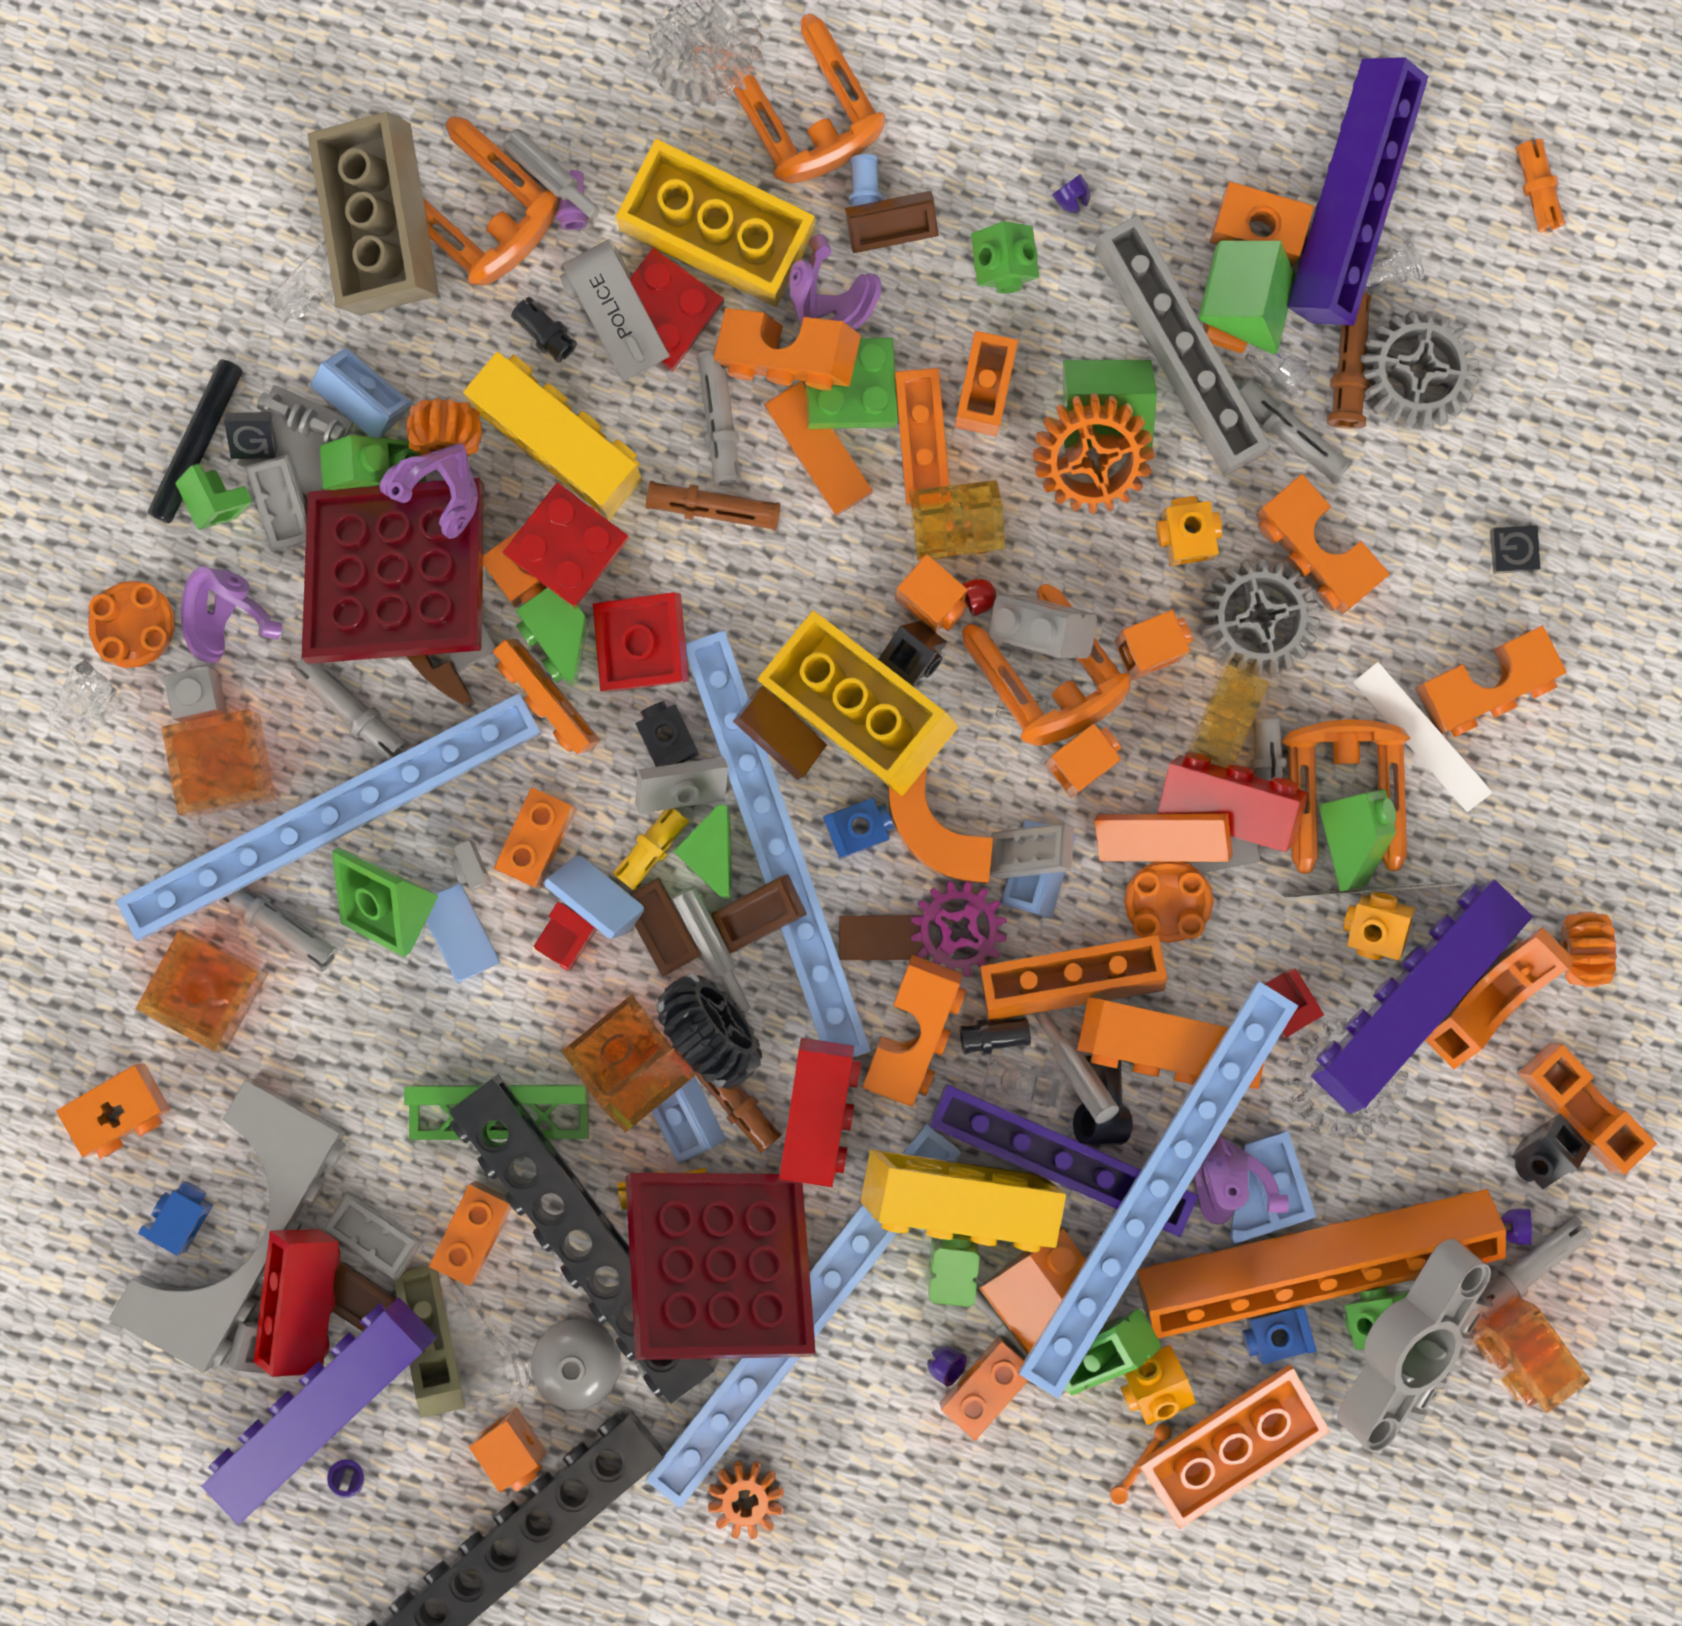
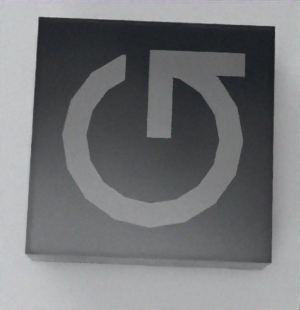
[224,412,277,459]
[1490,525,1541,574]

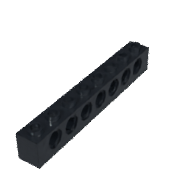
[449,1074,717,1404]
[365,1410,666,1626]

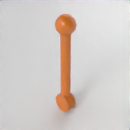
[1110,1423,1172,1505]

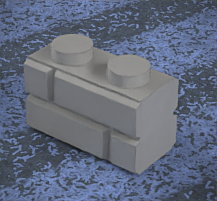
[989,595,1098,658]

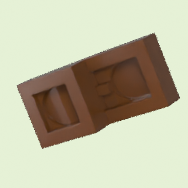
[406,655,475,708]

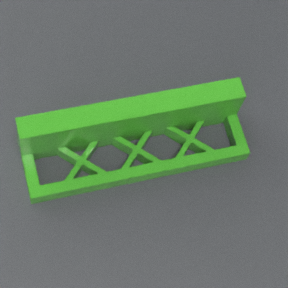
[404,1084,589,1140]

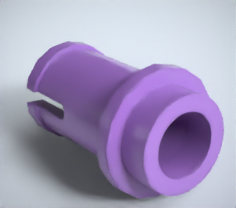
[556,170,589,230]

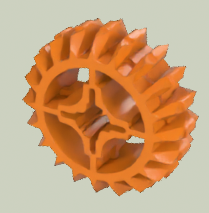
[1033,393,1154,515]

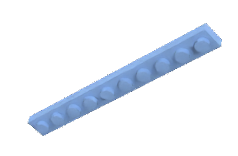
[686,630,871,1057]
[115,693,541,941]
[1017,981,1298,1399]
[646,1123,962,1509]

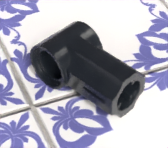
[1072,1055,1133,1145]

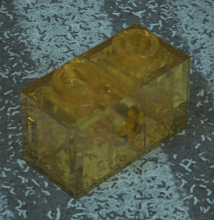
[909,480,1005,560]
[1187,664,1269,768]

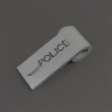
[560,238,671,382]

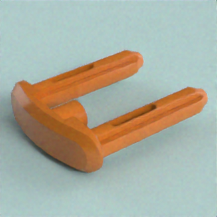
[724,13,886,183]
[423,116,559,285]
[962,584,1131,746]
[1282,719,1410,874]

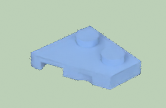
[1230,1130,1317,1244]

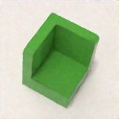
[175,464,253,530]

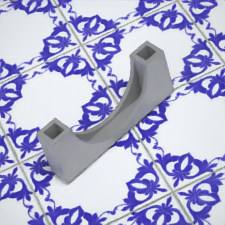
[109,1079,346,1373]

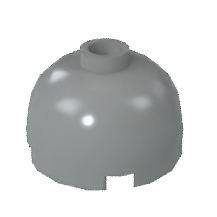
[531,1318,621,1410]

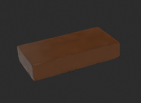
[845,191,939,253]
[733,686,827,780]
[711,874,807,954]
[629,877,702,977]
[839,915,929,960]
[333,1261,397,1332]

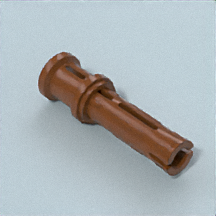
[1327,292,1372,429]

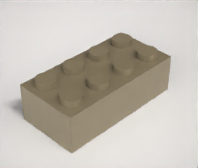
[307,111,439,316]

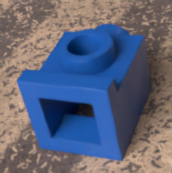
[823,798,894,860]
[138,1181,213,1256]
[1242,1306,1317,1365]

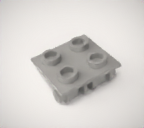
[237,385,353,495]

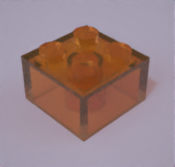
[161,709,276,818]
[135,929,269,1052]
[561,994,696,1133]
[1473,1296,1591,1414]

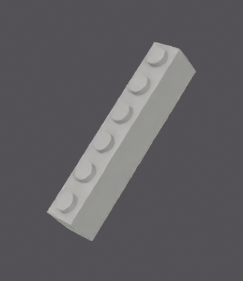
[1094,215,1270,477]

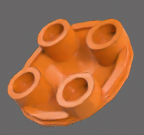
[88,581,175,668]
[1124,861,1214,943]

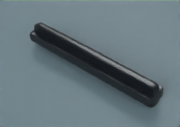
[148,359,242,524]

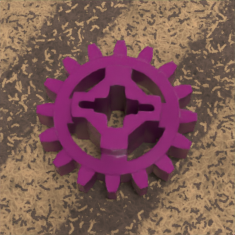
[910,881,1007,977]

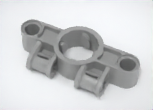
[1337,1239,1493,1452]

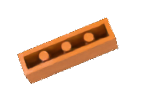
[980,935,1167,1021]
[1077,997,1264,1090]

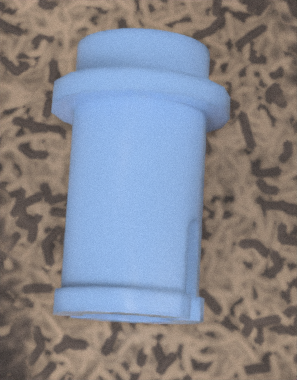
[849,154,883,206]

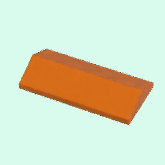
[1137,1364,1330,1529]

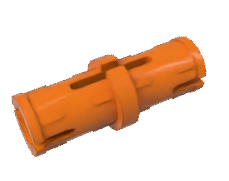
[1515,139,1566,233]

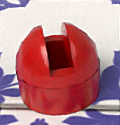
[962,578,997,617]

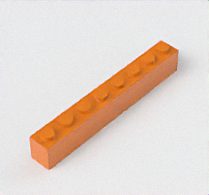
[1137,1189,1506,1339]

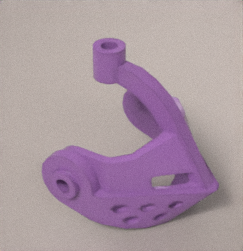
[789,234,881,330]
[380,444,478,539]
[181,566,282,663]
[1194,1135,1289,1225]

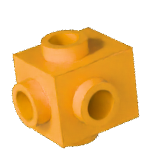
[1156,496,1223,567]
[1343,892,1416,961]
[1120,1345,1196,1425]

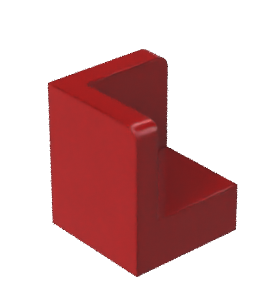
[534,902,597,971]
[1264,968,1324,1038]

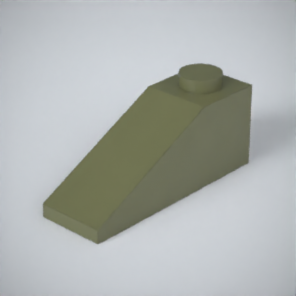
[394,1266,466,1418]

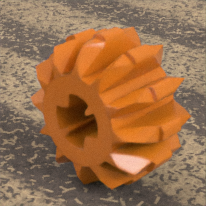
[406,398,482,457]
[1560,912,1617,987]
[708,1460,784,1539]

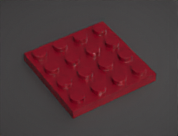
[301,477,484,664]
[625,1172,816,1360]

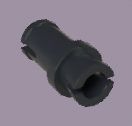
[511,297,577,363]
[959,1017,1031,1056]

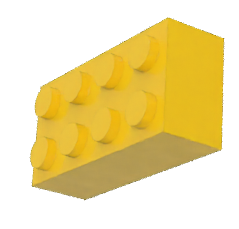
[615,138,815,308]
[463,351,643,520]
[757,610,959,797]
[860,1149,1066,1252]

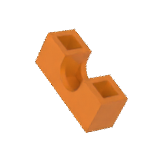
[713,308,861,391]
[1256,474,1390,614]
[1415,625,1567,738]
[862,955,966,1107]
[1517,1043,1657,1175]

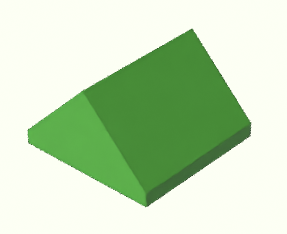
[1198,241,1296,355]
[1063,360,1157,448]
[673,805,732,899]
[332,847,438,957]

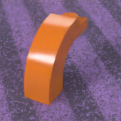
[888,767,993,884]
[1425,927,1575,1069]

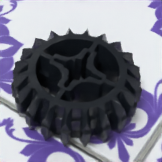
[656,973,762,1089]

